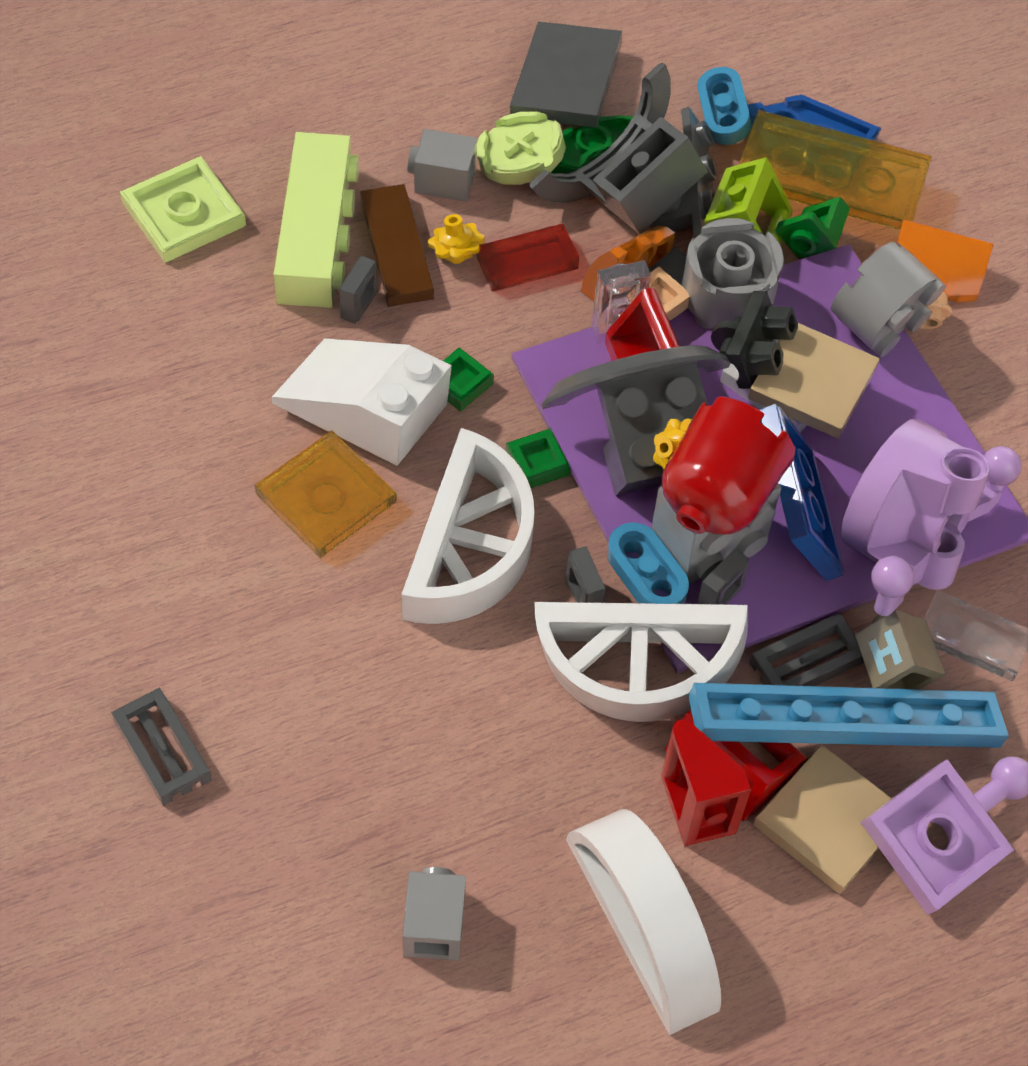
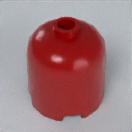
[662,396,795,535]

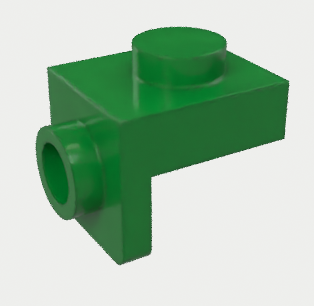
[775,197,850,259]

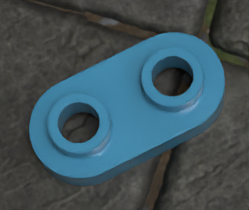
[697,67,751,145]
[607,522,689,604]

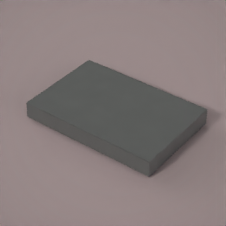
[510,21,622,127]

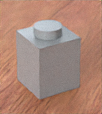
[407,129,477,202]
[403,867,466,961]

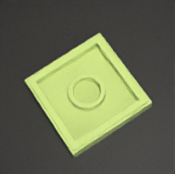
[120,156,246,263]

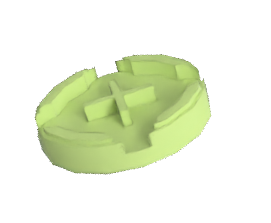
[477,111,566,185]

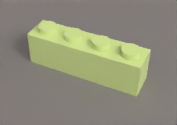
[274,132,359,308]

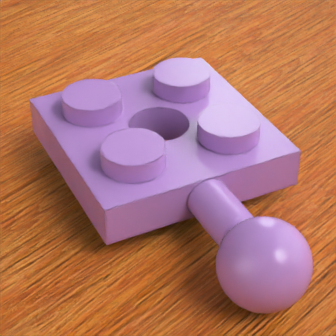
[860,756,1028,915]

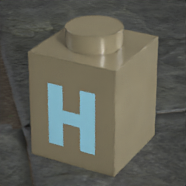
[855,610,946,690]

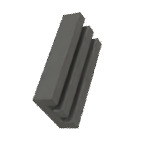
[749,613,864,686]
[111,687,212,806]

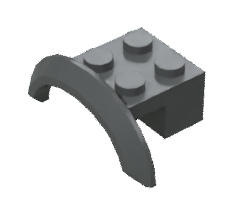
[530,63,708,234]
[541,345,731,496]

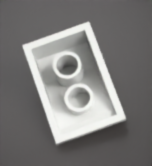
[272,338,452,466]

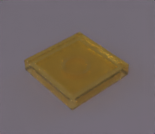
[255,430,397,558]

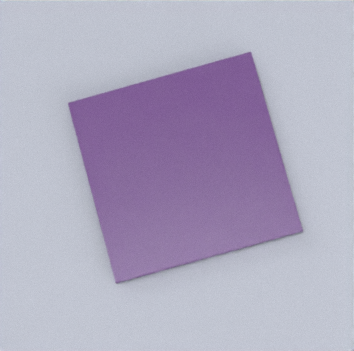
[512,244,1028,674]

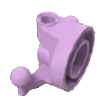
[841,419,1022,616]

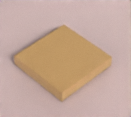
[748,323,880,439]
[754,745,892,895]

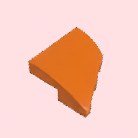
[896,219,994,303]
[581,226,675,302]

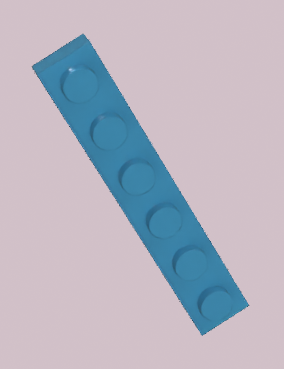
[688,683,1009,748]

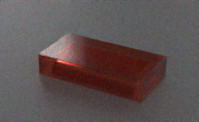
[476,223,580,292]

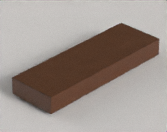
[360,184,434,307]

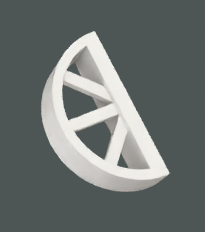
[401,428,534,624]
[535,602,748,722]
[566,809,721,1035]

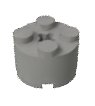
[681,218,784,329]
[830,241,946,357]

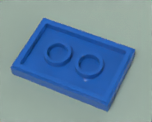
[760,404,844,581]

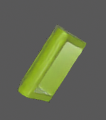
[704,157,793,246]

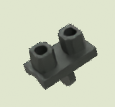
[711,291,798,389]

